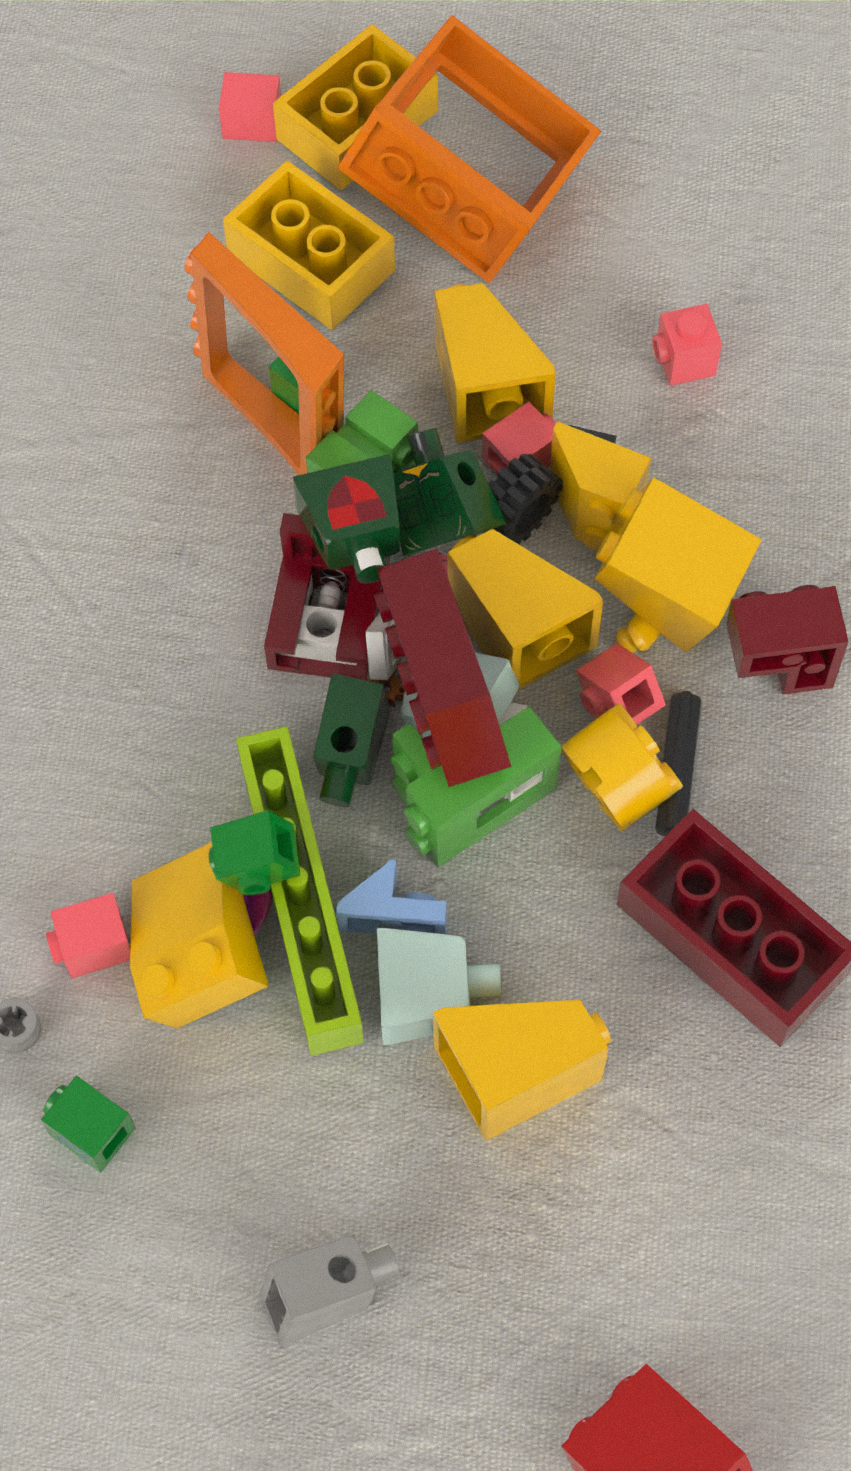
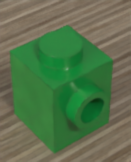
[209,810,300,895]

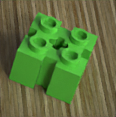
[306,390,418,473]

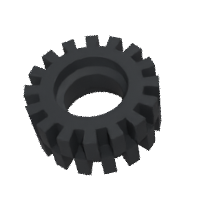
[483,454,563,545]

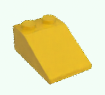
[130,842,269,1029]

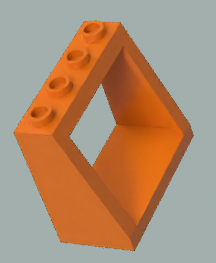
[338,15,602,284]

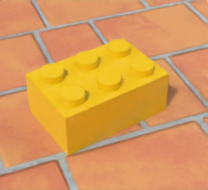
[273,24,438,191]
[222,160,395,331]

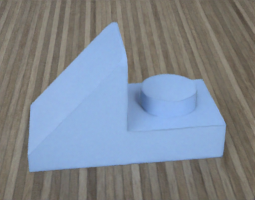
[336,858,447,935]

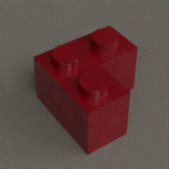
[726,585,849,694]

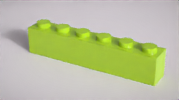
[236,726,364,1056]

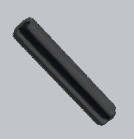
[655,691,702,836]

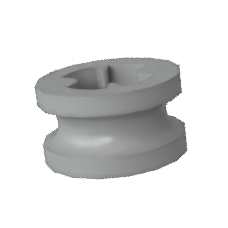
[0,998,41,1053]

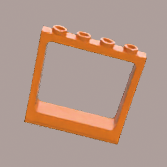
[184,231,344,475]

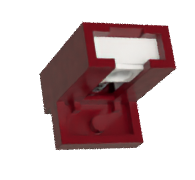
[264,513,391,681]

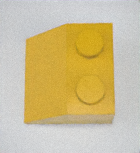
[550,421,651,552]

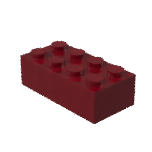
[373,549,511,787]
[616,809,851,1047]

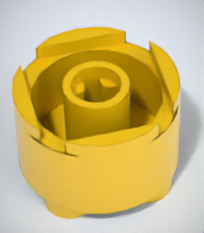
[561,703,683,831]

